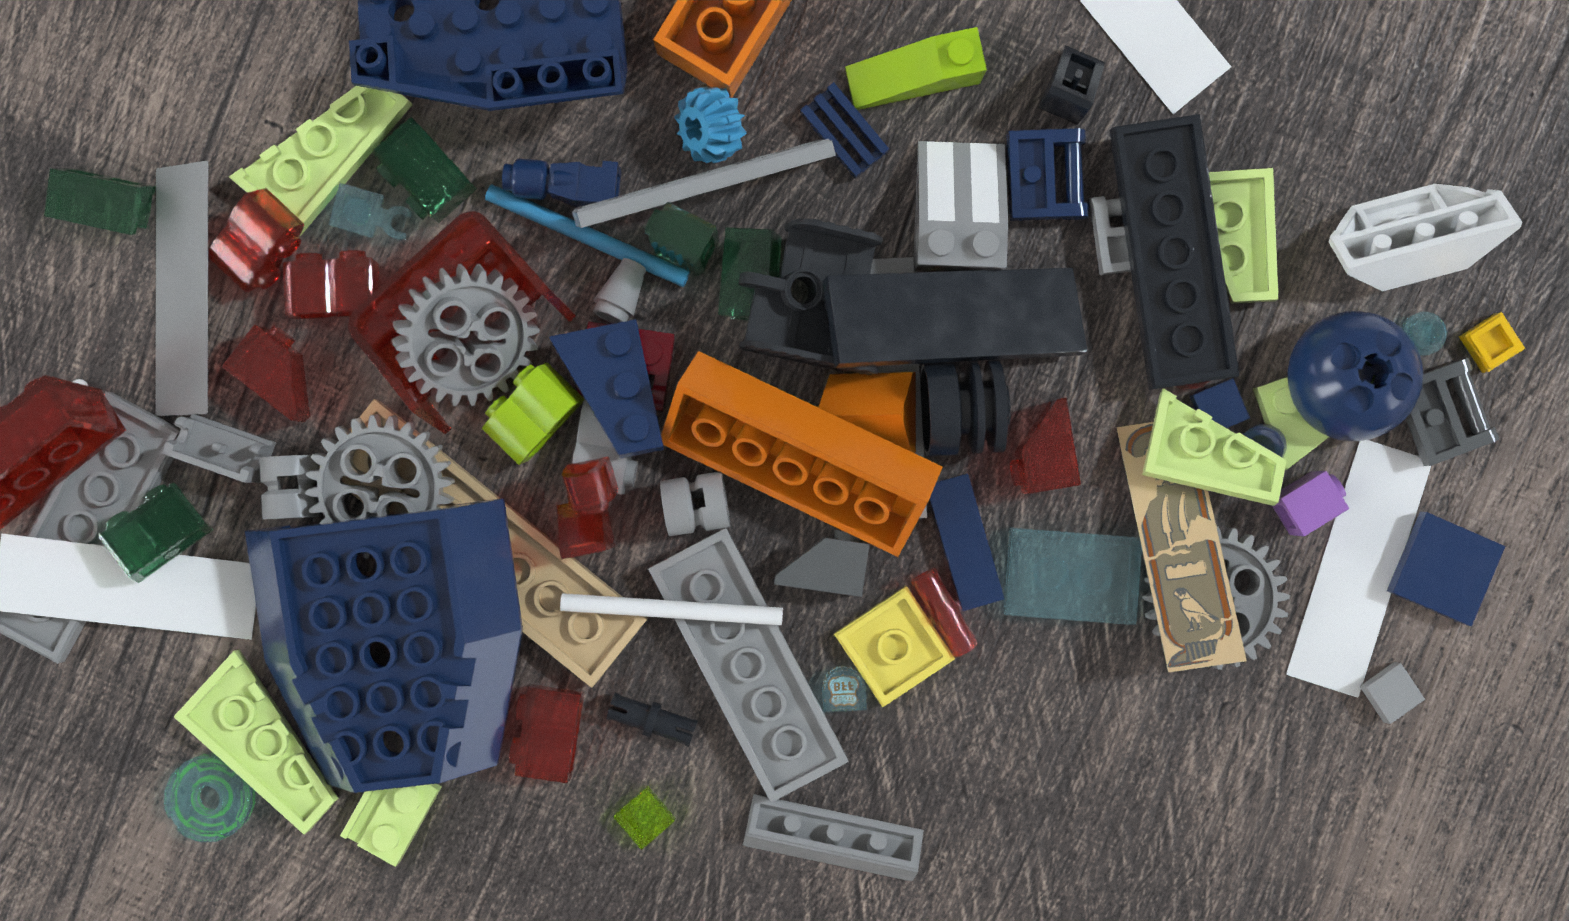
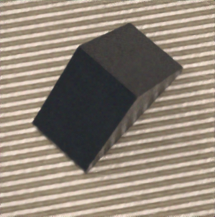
[1038,45,1105,125]

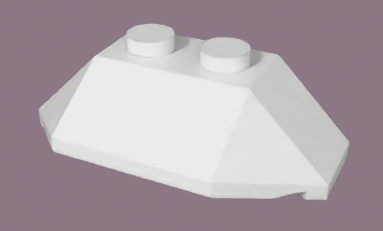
[1329,184,1522,291]

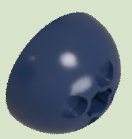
[1288,311,1423,441]

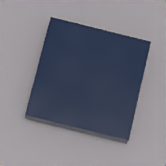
[1387,511,1506,627]

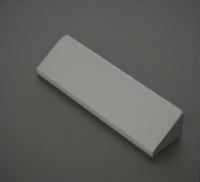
[743,794,924,881]

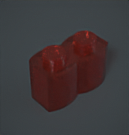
[208,188,304,293]
[283,250,381,319]
[509,684,585,783]

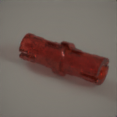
[911,567,979,657]

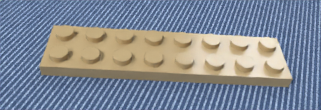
[319,399,648,688]

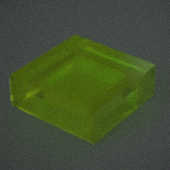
[613,785,676,850]

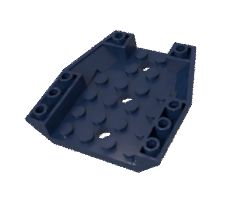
[349,0,627,111]
[245,498,523,793]

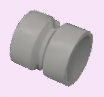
[259,455,322,519]
[660,472,730,536]

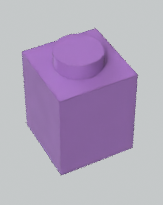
[1272,471,1349,536]

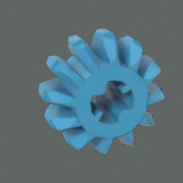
[674,86,747,163]

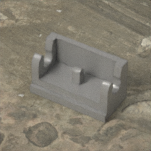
[161,414,276,483]

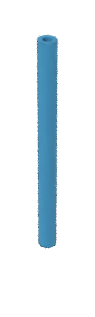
[485,184,690,287]

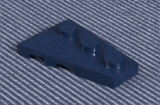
[549,319,664,459]

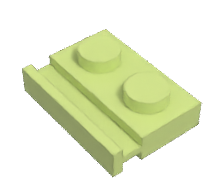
[340,784,442,867]

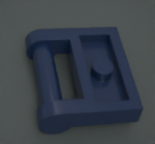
[1007,128,1089,221]

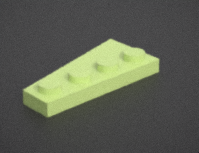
[229,86,413,236]
[174,649,339,834]

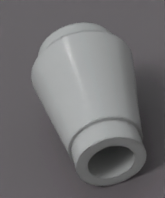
[593,258,646,324]

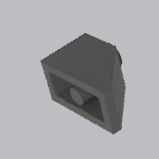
[774,530,869,597]

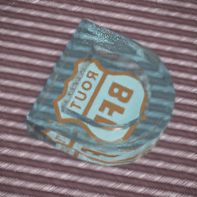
[822,666,867,712]

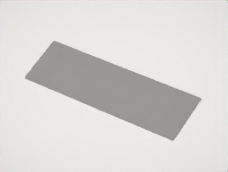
[155,161,208,416]

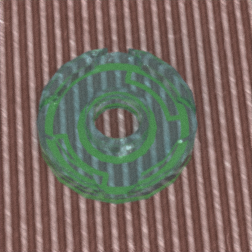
[164,753,255,842]

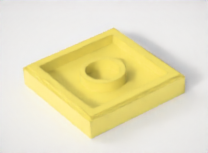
[834,585,955,707]

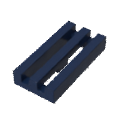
[800,82,889,179]

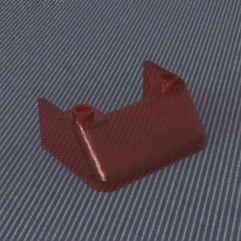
[348,211,576,434]

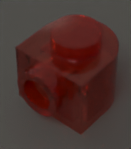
[562,456,619,515]

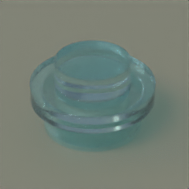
[1402,312,1447,356]

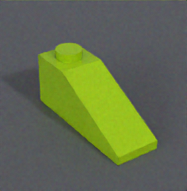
[845,27,987,110]

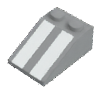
[914,141,1008,272]

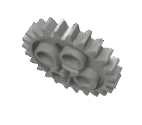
[392,264,540,406]
[305,414,455,559]
[1142,526,1290,670]

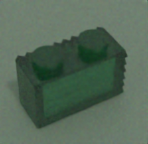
[373,117,477,223]
[645,202,719,276]
[97,483,214,583]

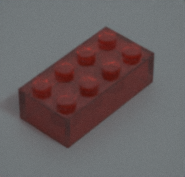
[0,375,126,530]

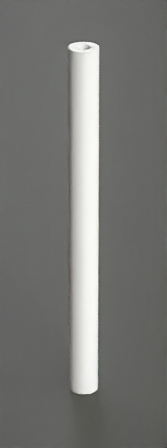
[560,593,783,625]

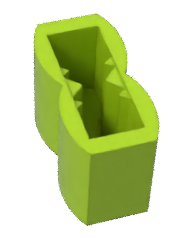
[482,363,584,465]

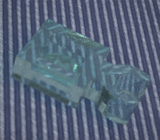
[329,183,413,240]

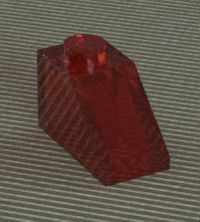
[221,325,310,423]
[1010,398,1081,494]
[557,490,615,559]

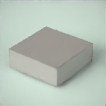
[1360,662,1425,724]

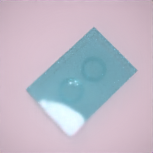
[1003,527,1142,625]

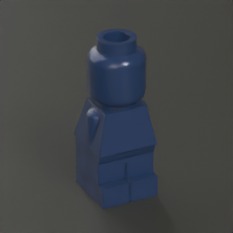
[502,159,621,208]

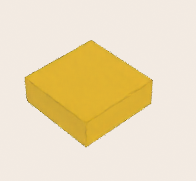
[1459,312,1525,373]

